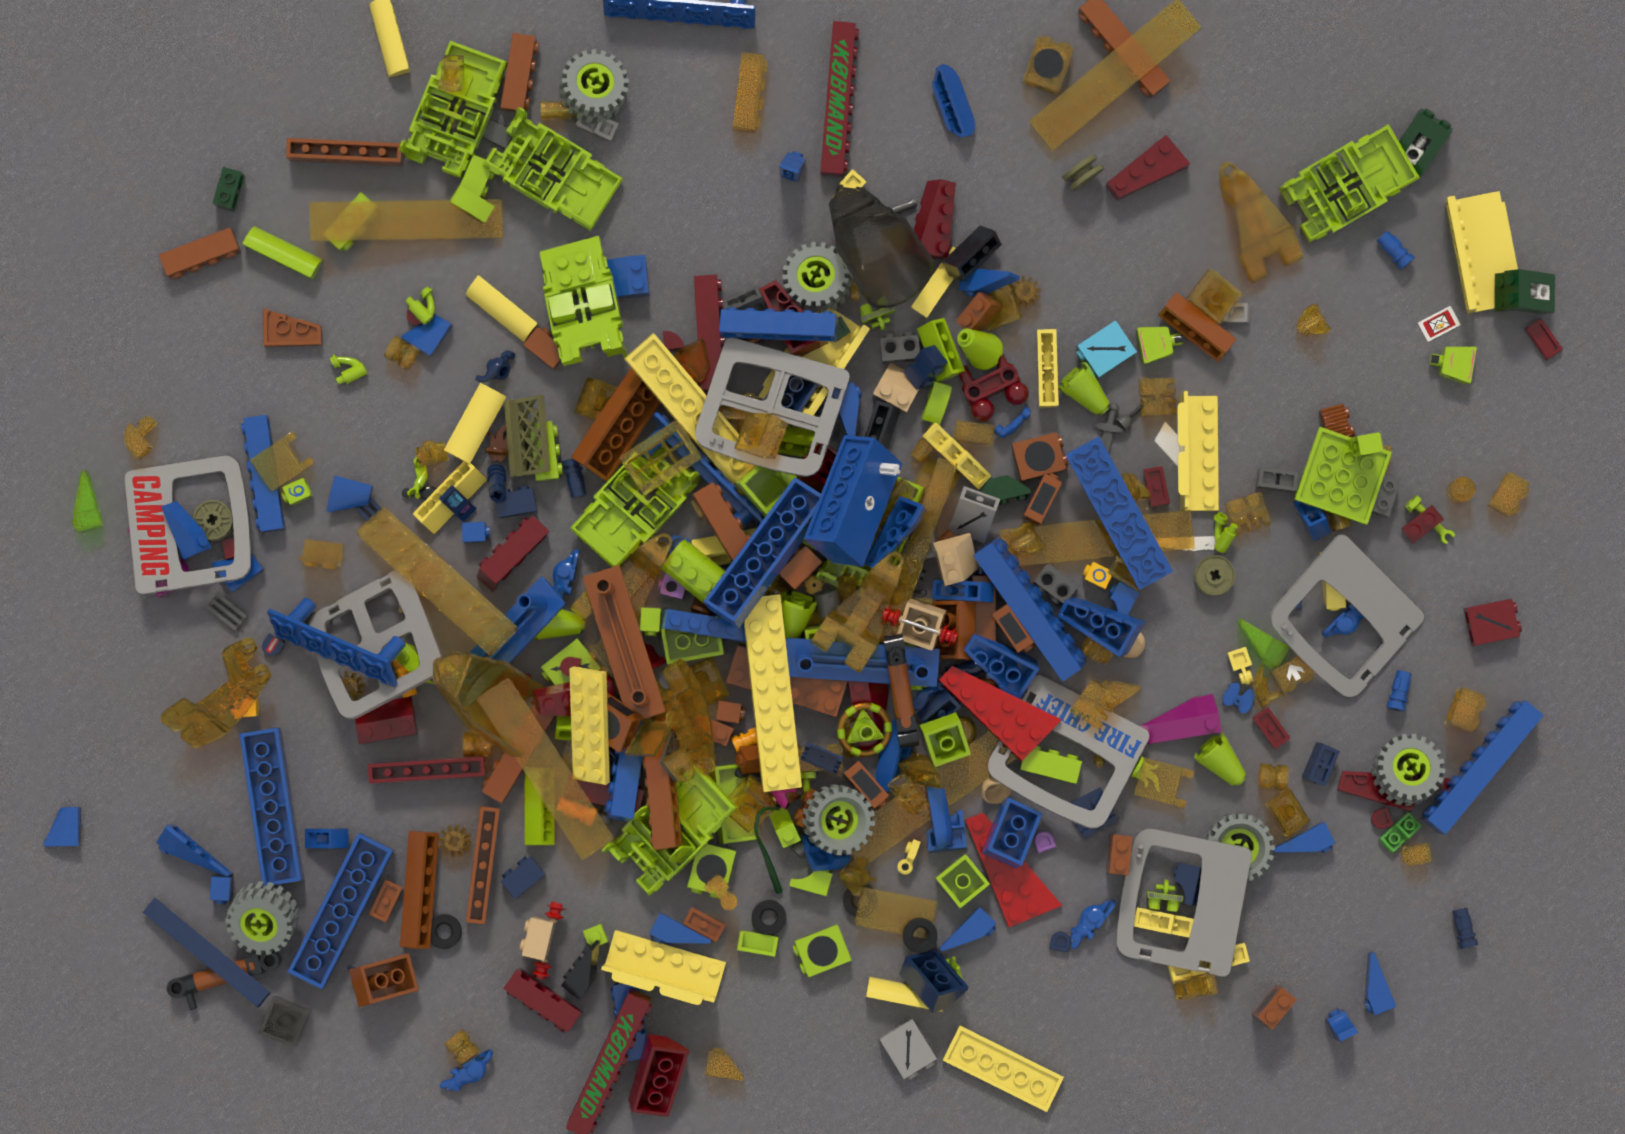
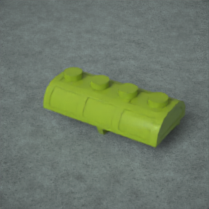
[661,539,725,617]

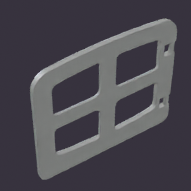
[695,338,850,477]
[309,567,446,719]

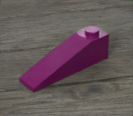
[1140,694,1222,744]

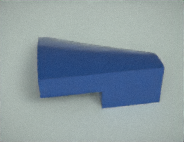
[401,315,453,356]
[212,554,265,592]
[44,807,81,846]
[926,810,967,853]

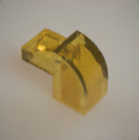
[438,55,464,92]
[124,416,158,460]
[1173,973,1218,1000]

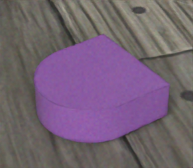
[1034,831,1056,853]

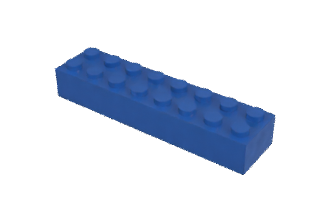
[704,477,821,629]
[973,536,1087,682]
[1422,700,1544,835]
[239,728,304,886]
[288,833,395,989]

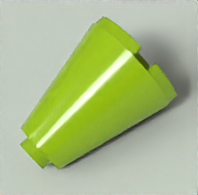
[957,328,1003,370]
[1058,362,1109,415]
[780,591,817,640]
[533,609,585,640]
[1194,732,1246,786]

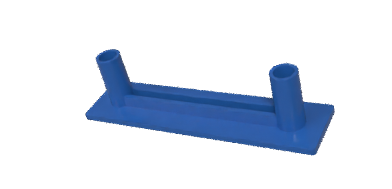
[603,0,756,29]
[637,412,764,529]
[1066,437,1173,589]
[441,577,566,710]
[267,598,406,687]
[786,638,940,687]

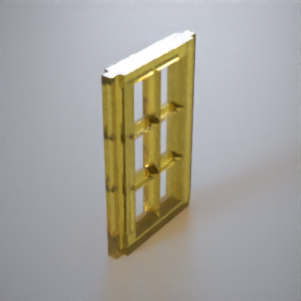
[619,419,702,496]

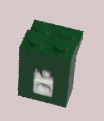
[1399,108,1453,176]
[1495,269,1555,314]

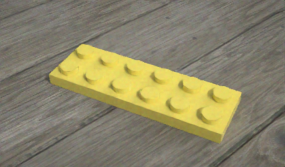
[569,666,610,785]
[943,1025,1064,1112]

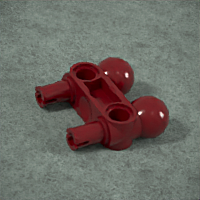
[958,354,1029,422]

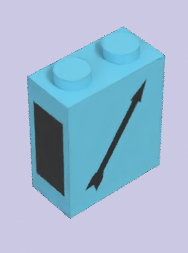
[1076,320,1137,379]

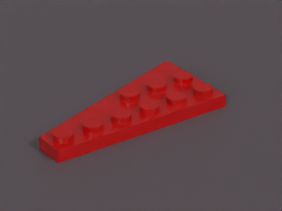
[938,666,1062,761]
[965,813,1062,927]

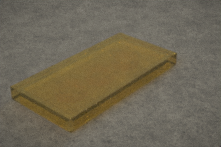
[854,887,937,939]

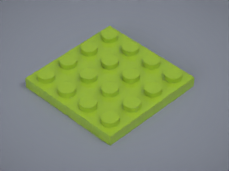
[1294,427,1392,525]

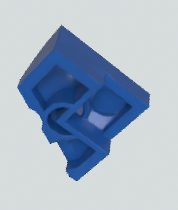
[326,475,373,513]
[802,834,851,871]

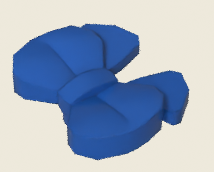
[1222,683,1255,713]

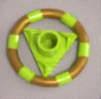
[837,702,892,757]

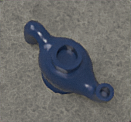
[475,350,515,383]

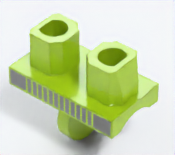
[860,297,895,331]
[1146,879,1183,912]

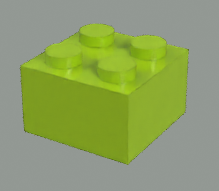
[919,712,971,767]
[935,854,990,908]

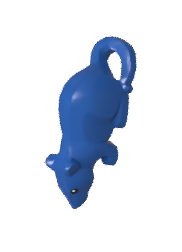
[553,549,580,600]
[1321,603,1363,638]
[1070,899,1117,949]
[439,1049,493,1091]

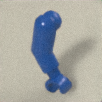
[994,406,1031,438]
[913,682,943,710]

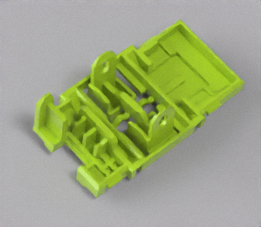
[1279,124,1420,243]
[570,444,701,567]
[601,762,738,896]

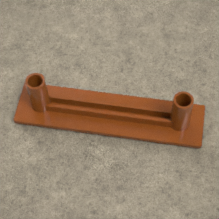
[583,565,666,720]

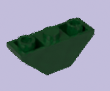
[981,475,1031,505]

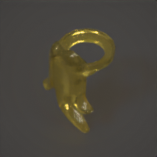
[1251,664,1284,708]

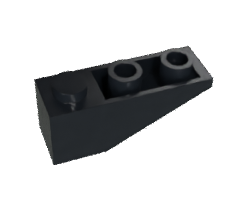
[561,940,600,1000]

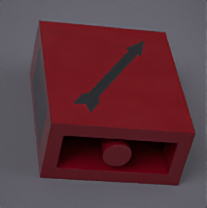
[1464,599,1522,646]

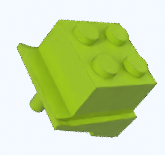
[735,449,799,517]

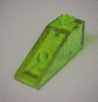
[72,470,104,533]
[1236,618,1290,669]

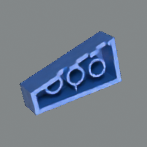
[1057,597,1146,657]
[611,983,647,1061]

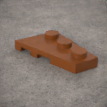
[263,308,322,347]

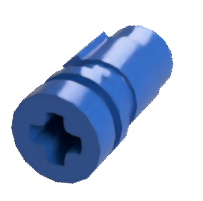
[1377,231,1415,270]
[1386,670,1412,712]

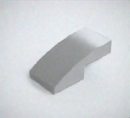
[574,116,619,141]
[1208,302,1250,323]

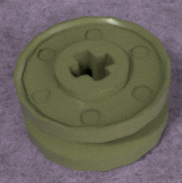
[1062,154,1104,192]
[192,500,234,541]
[1193,555,1235,597]

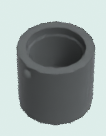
[813,588,843,618]

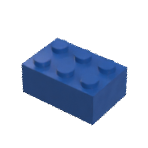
[981,797,1043,869]

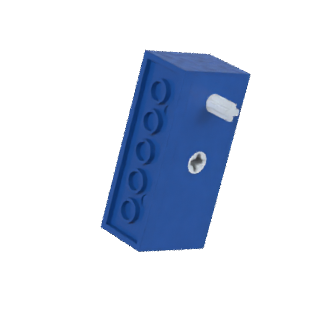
[804,435,903,567]

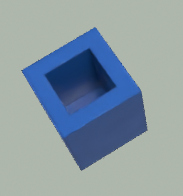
[462,522,490,543]
[210,876,233,904]

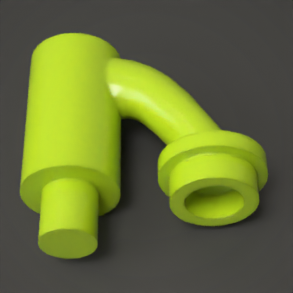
[405,286,435,325]
[330,354,368,385]
[1213,512,1238,553]

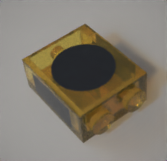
[1022,36,1074,95]

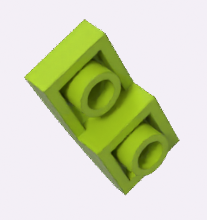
[449,185,495,223]
[921,380,952,425]

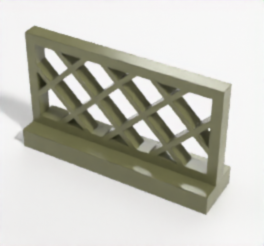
[504,395,550,477]

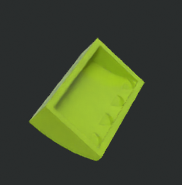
[710,764,760,844]

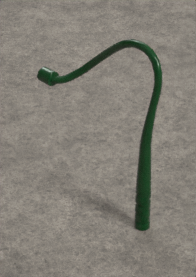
[754,800,783,894]

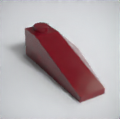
[848,681,889,750]

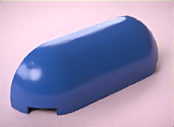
[932,64,975,137]
[876,719,913,792]
[923,775,952,851]

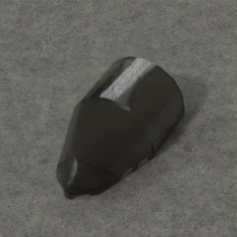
[829,185,934,308]

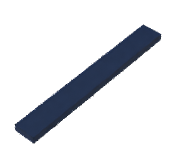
[142,898,271,1008]

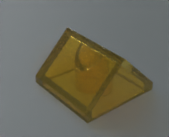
[1264,788,1310,836]

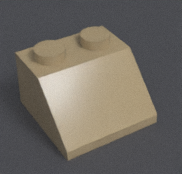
[873,363,920,414]
[933,533,978,586]

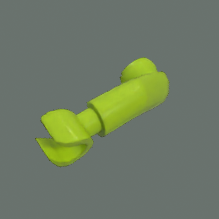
[407,457,428,499]

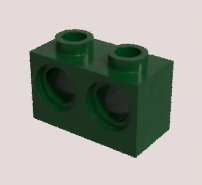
[213,167,245,212]

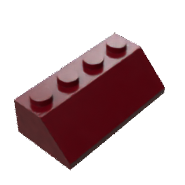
[628,1034,689,1117]

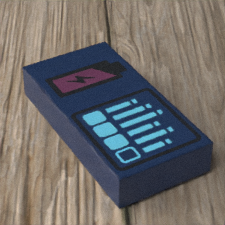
[439,485,477,522]

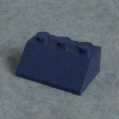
[764,376,819,427]
[900,948,969,1013]

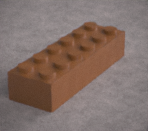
[571,368,661,482]
[726,646,848,717]

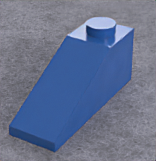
[779,151,806,183]
[958,269,1020,298]
[161,501,211,560]
[932,580,994,603]
[1273,822,1335,853]
[939,907,996,951]
[649,913,711,944]
[1364,952,1397,1015]

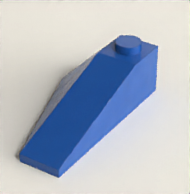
[864,496,926,569]
[964,634,1040,699]

